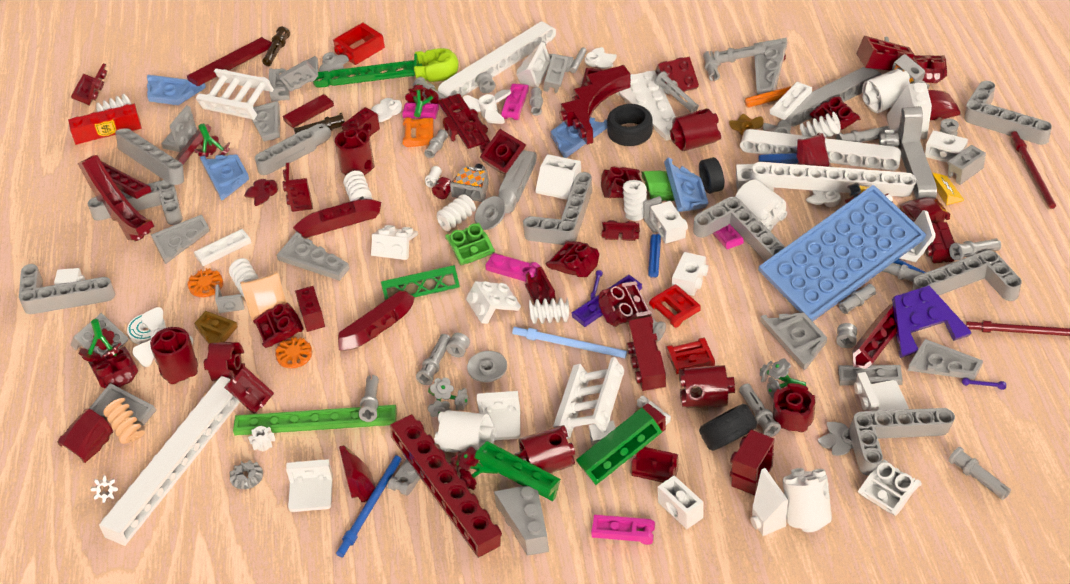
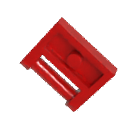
[649,284,701,328]
[666,337,715,375]

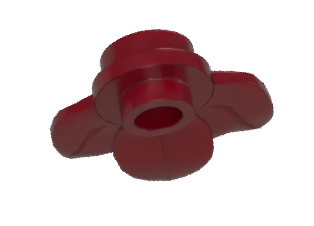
[244,179,278,206]

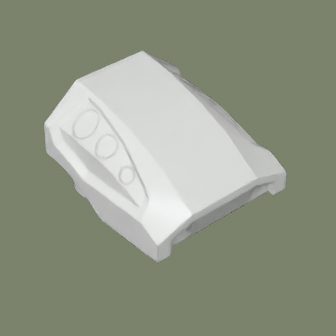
[858,459,922,516]

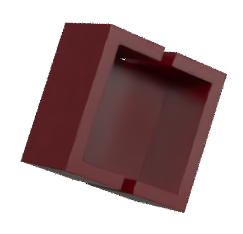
[730,430,775,496]

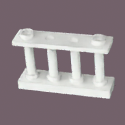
[196,69,274,120]
[553,357,624,439]

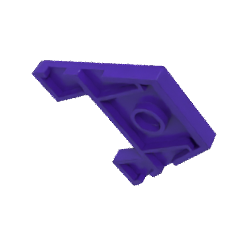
[892,285,972,358]

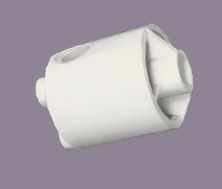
[862,69,910,113]
[735,179,787,231]
[434,410,496,453]
[783,468,832,532]

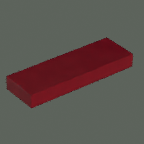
[283,94,334,128]

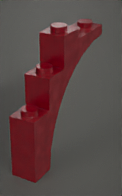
[559,65,631,145]
[77,155,155,242]

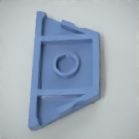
[147,75,206,105]
[551,117,607,158]
[200,154,249,201]
[664,157,709,212]

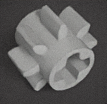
[879,129,899,147]

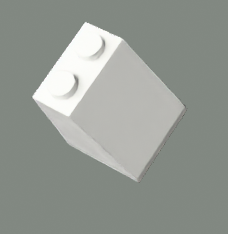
[887,83,932,139]

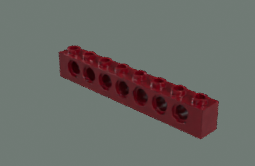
[390,414,502,558]

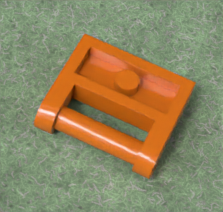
[403,117,434,147]

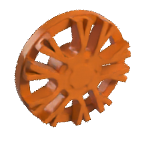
[188,268,223,297]
[276,337,312,368]

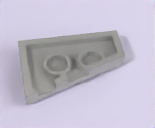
[252,101,280,141]
[151,215,209,264]
[908,339,983,380]
[90,383,156,425]

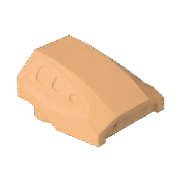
[240,271,287,321]

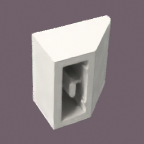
[536,154,581,200]

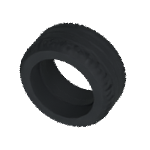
[607,104,653,146]
[699,404,757,451]

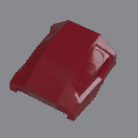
[912,55,947,83]
[928,90,961,120]
[810,97,861,135]
[797,133,829,167]
[601,166,647,198]
[899,197,951,224]
[545,241,600,277]
[599,281,652,327]
[253,302,304,348]
[88,346,138,388]
[57,408,113,463]
[339,445,375,503]

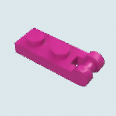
[502,84,529,120]
[485,253,540,282]
[591,515,655,545]

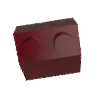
[480,129,526,174]

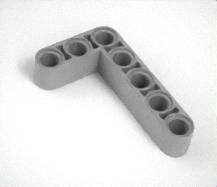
[964,81,1052,145]
[898,106,937,199]
[523,172,592,245]
[88,180,183,225]
[693,197,785,261]
[912,250,1022,301]
[19,264,115,314]
[849,408,955,476]

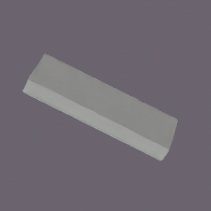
[838,365,903,386]

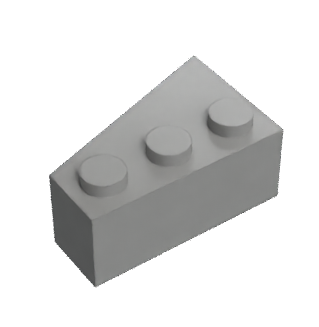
[494,486,549,556]

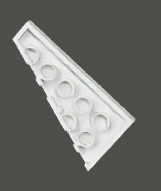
[616,70,676,141]

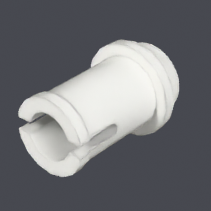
[425,166,442,188]

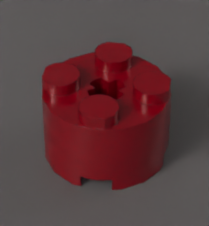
[204,342,245,381]
[773,383,816,432]

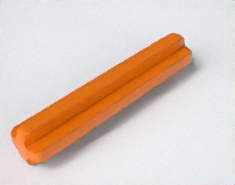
[745,86,791,108]

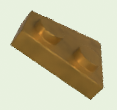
[194,310,238,344]

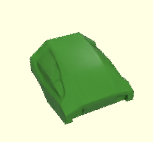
[641,170,675,201]
[445,223,495,265]

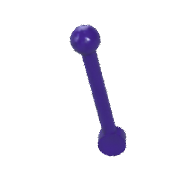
[591,270,603,299]
[962,378,1007,390]

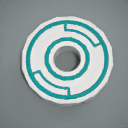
[127,314,166,345]

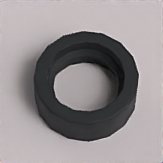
[699,157,725,194]

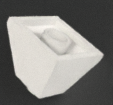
[516,42,551,88]
[750,468,788,536]

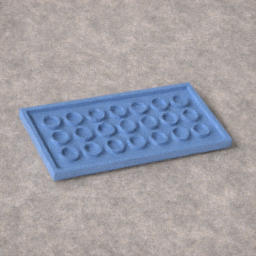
[758,185,926,322]

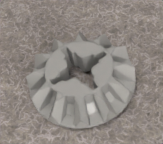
[230,460,263,489]

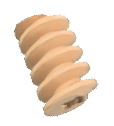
[103,398,145,444]

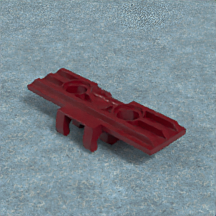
[438,93,490,149]

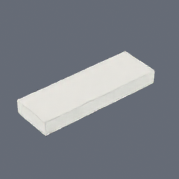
[770,82,812,120]
[194,229,252,266]

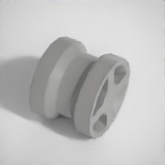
[476,72,496,94]
[940,119,959,136]
[653,318,666,341]
[836,323,857,348]
[446,333,470,358]

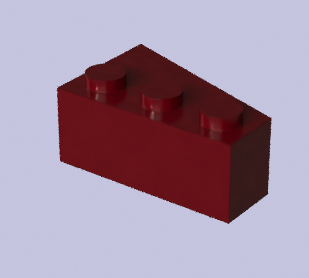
[856,35,915,71]
[626,316,666,391]

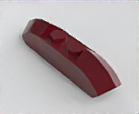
[293,199,382,238]
[338,291,415,351]
[853,303,897,369]

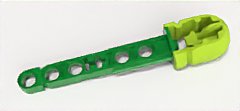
[313,48,458,88]

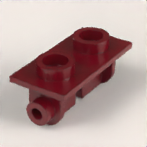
[602,220,640,241]

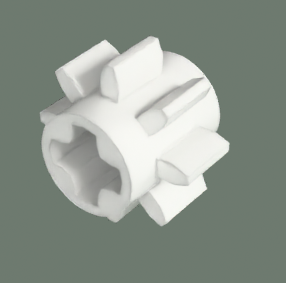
[248,426,276,452]
[91,475,118,503]

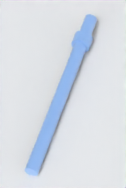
[512,327,627,358]

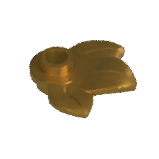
[729,113,764,135]

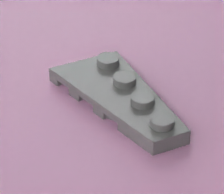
[754,38,788,95]
[277,232,350,281]

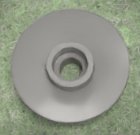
[475,196,506,230]
[467,351,507,382]

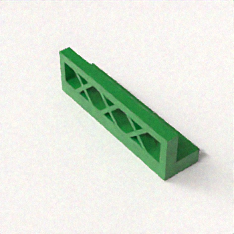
[381,265,460,300]
[475,441,561,502]

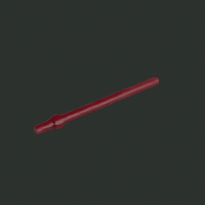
[1011,131,1056,209]
[966,320,1070,336]

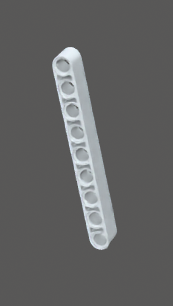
[438,22,556,97]
[740,129,901,171]
[750,162,916,197]

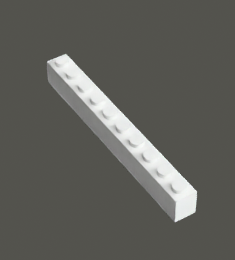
[99,376,240,546]

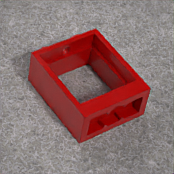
[333,22,385,65]

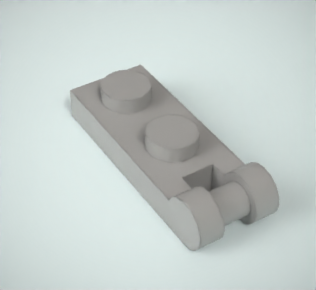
[388,459,420,496]

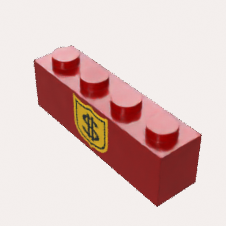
[68,103,142,145]

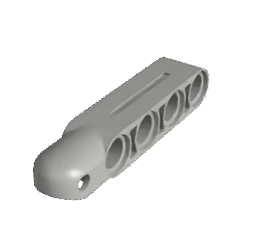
[255,124,331,175]
[498,150,537,213]

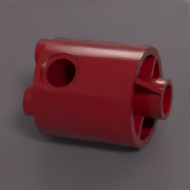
[670,108,721,151]
[334,128,375,175]
[150,327,198,384]
[679,365,735,408]
[515,425,575,473]

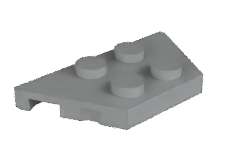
[760,313,827,370]

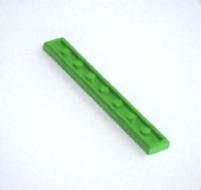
[233,405,397,436]

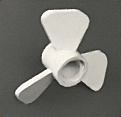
[463,90,511,124]
[133,307,193,367]

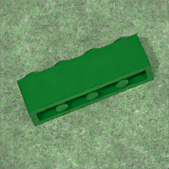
[576,408,662,485]

